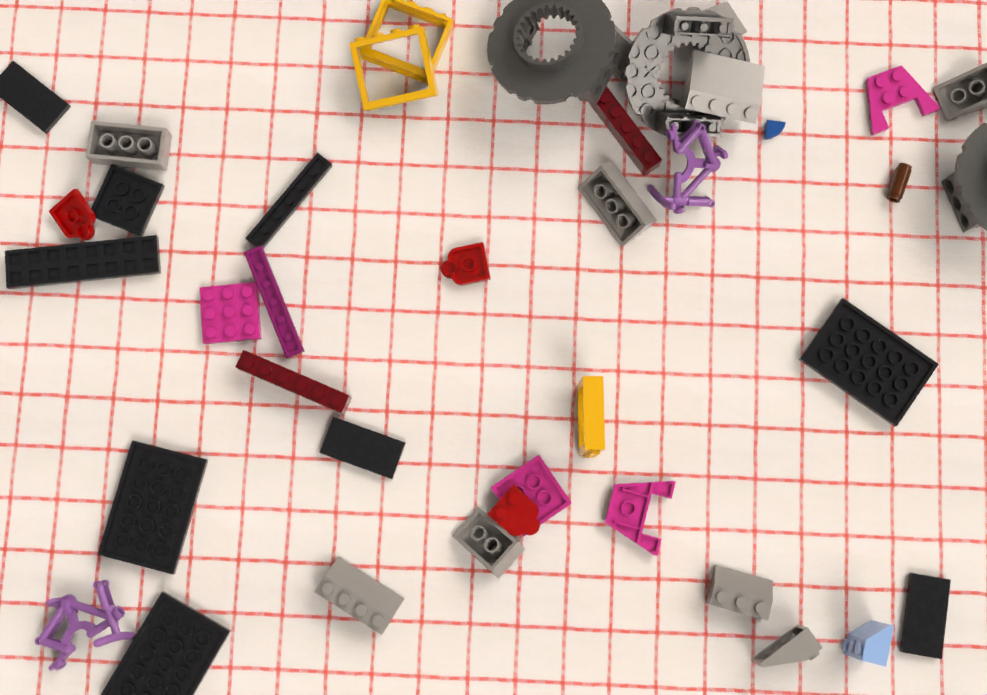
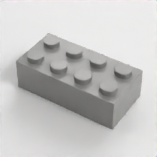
[85,121,172,171]

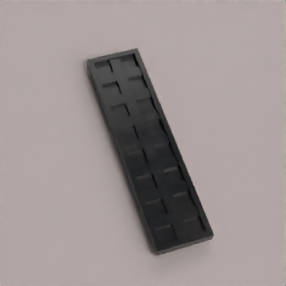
[5,235,161,289]

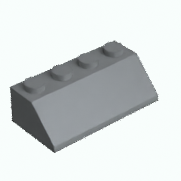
[578,161,657,247]
[314,557,405,635]

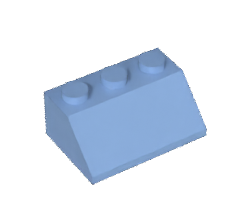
[842,620,894,667]

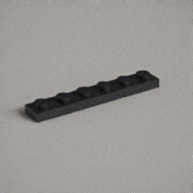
[245,152,333,249]

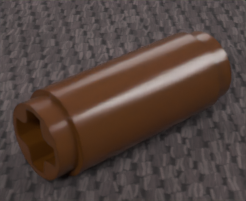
[887,163,912,203]

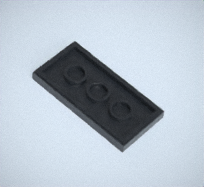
[0,61,71,134]
[319,417,406,479]
[900,573,951,659]

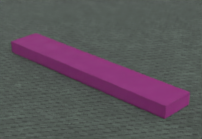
[244,245,305,358]

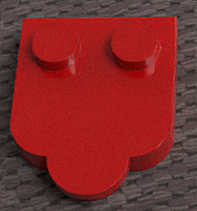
[49,189,96,240]
[441,242,491,286]
[488,485,540,536]

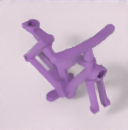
[647,120,728,214]
[35,580,136,671]

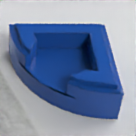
[764,120,786,140]

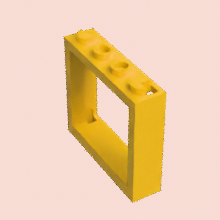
[359,0,454,84]
[349,24,439,111]
[577,376,605,458]

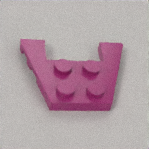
[866,65,940,136]
[604,481,676,556]

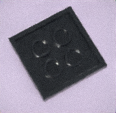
[91,164,165,237]

